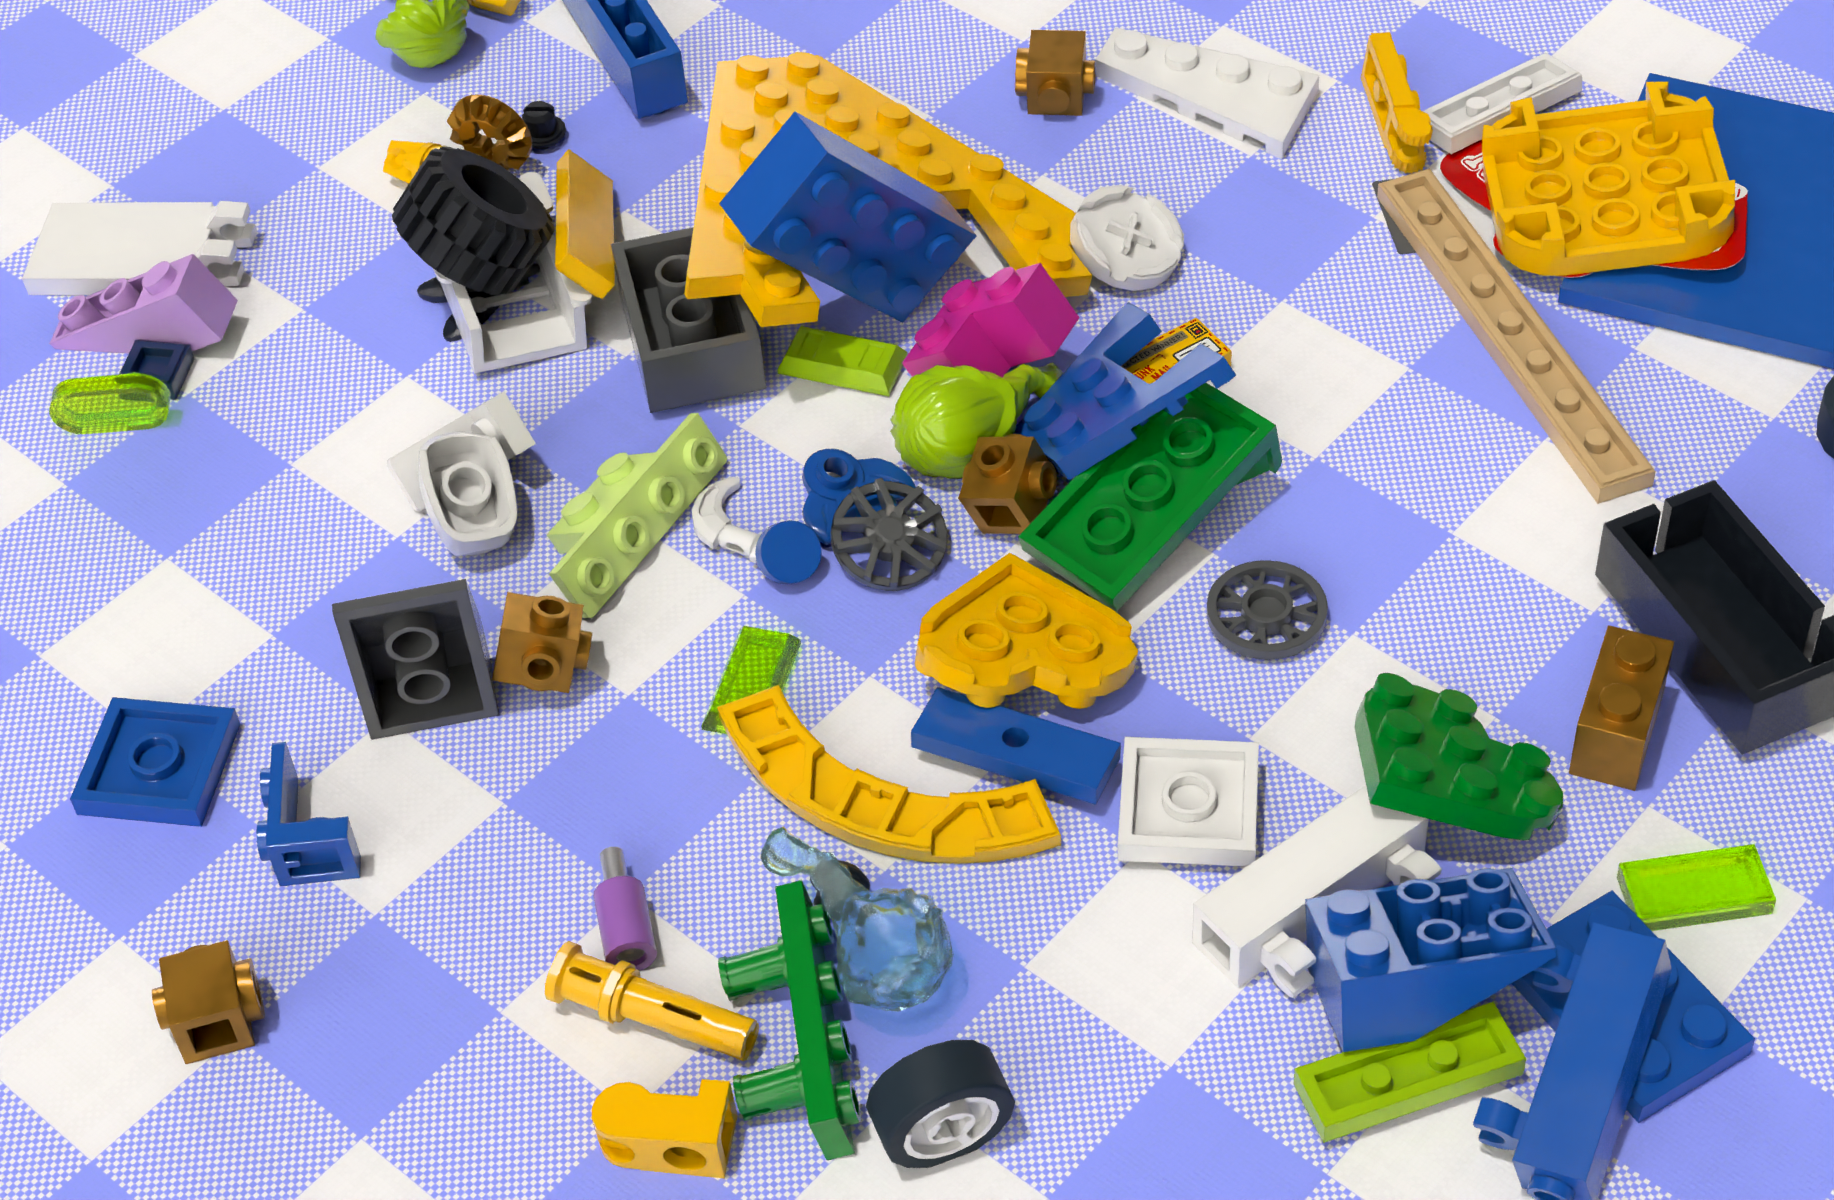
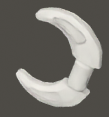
[692,477,805,563]

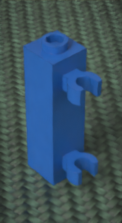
[1473,922,1672,1200]

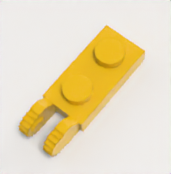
[1360,32,1433,174]

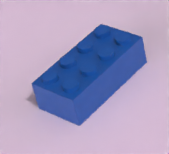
[719,111,977,323]

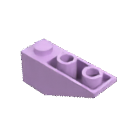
[49,254,238,354]

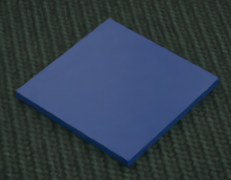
[1558,73,1834,369]

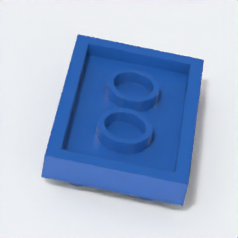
[1511,890,1755,1123]

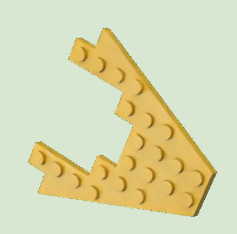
[684,52,1092,327]

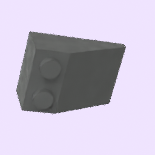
[332,579,499,740]

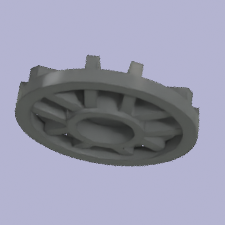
[830,478,947,591]

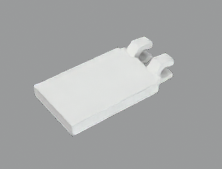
[22,201,257,295]

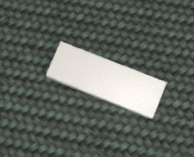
[1423,52,1582,154]

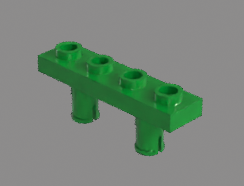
[718,880,861,1161]

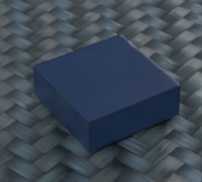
[116,340,195,400]

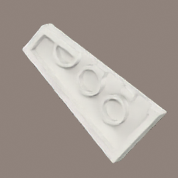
[1095,27,1319,159]

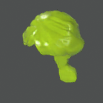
[375,0,470,68]
[890,362,1063,479]

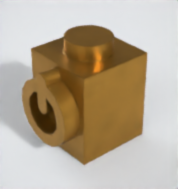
[1015,30,1095,116]
[152,940,265,1064]

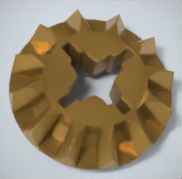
[447,94,532,170]

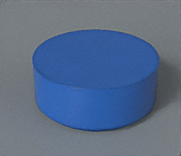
[755,520,822,584]

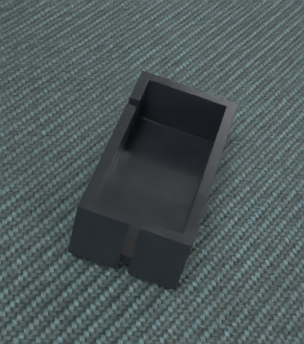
[1595,480,1834,755]

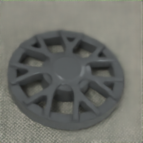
[1207,560,1328,660]

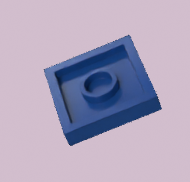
[70,697,241,827]

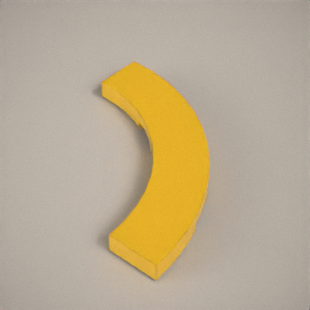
[717,685,1061,864]

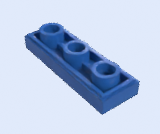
[911,687,1121,805]

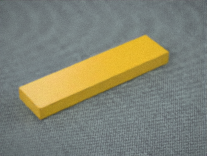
[555,149,615,299]

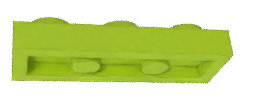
[1293,1001,1526,1143]

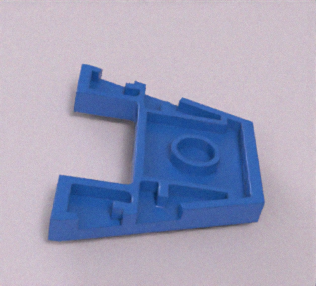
[1014,302,1236,480]

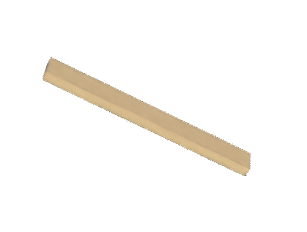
[1377,168,1656,504]

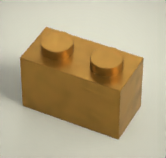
[1569,625,1674,791]

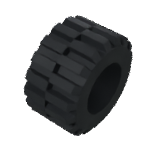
[392,147,554,295]

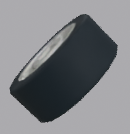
[866,1040,1015,1168]

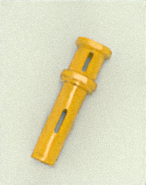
[545,941,759,1061]

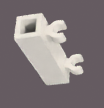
[1192,785,1442,998]

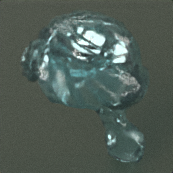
[761,826,954,1012]

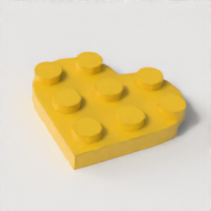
[914,553,1138,709]

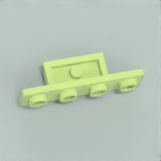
[547,413,727,618]

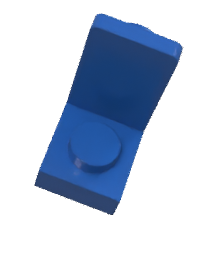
[256,742,361,886]

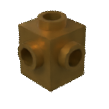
[958,434,1057,534]
[492,592,592,693]

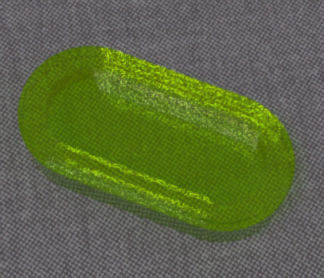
[49,373,171,434]

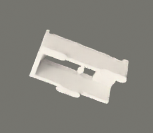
[433,172,593,374]

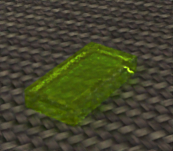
[1616,844,1776,931]

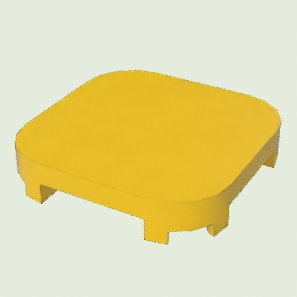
[1482,82,1735,276]

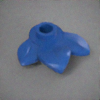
[802,449,916,545]

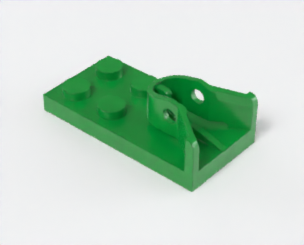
[1018,383,1282,613]

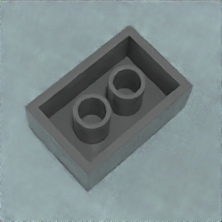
[611,227,766,413]

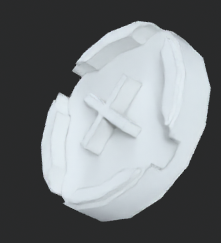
[1070,185,1184,291]

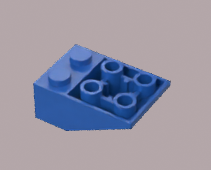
[1305,868,1557,1052]

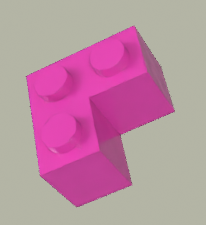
[902,263,1080,378]

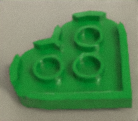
[1354,673,1563,841]

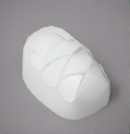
[418,432,517,556]

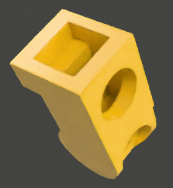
[591,1079,738,1178]

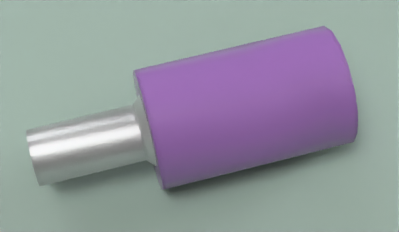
[593,847,657,970]

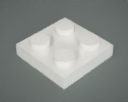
[1118,737,1259,867]

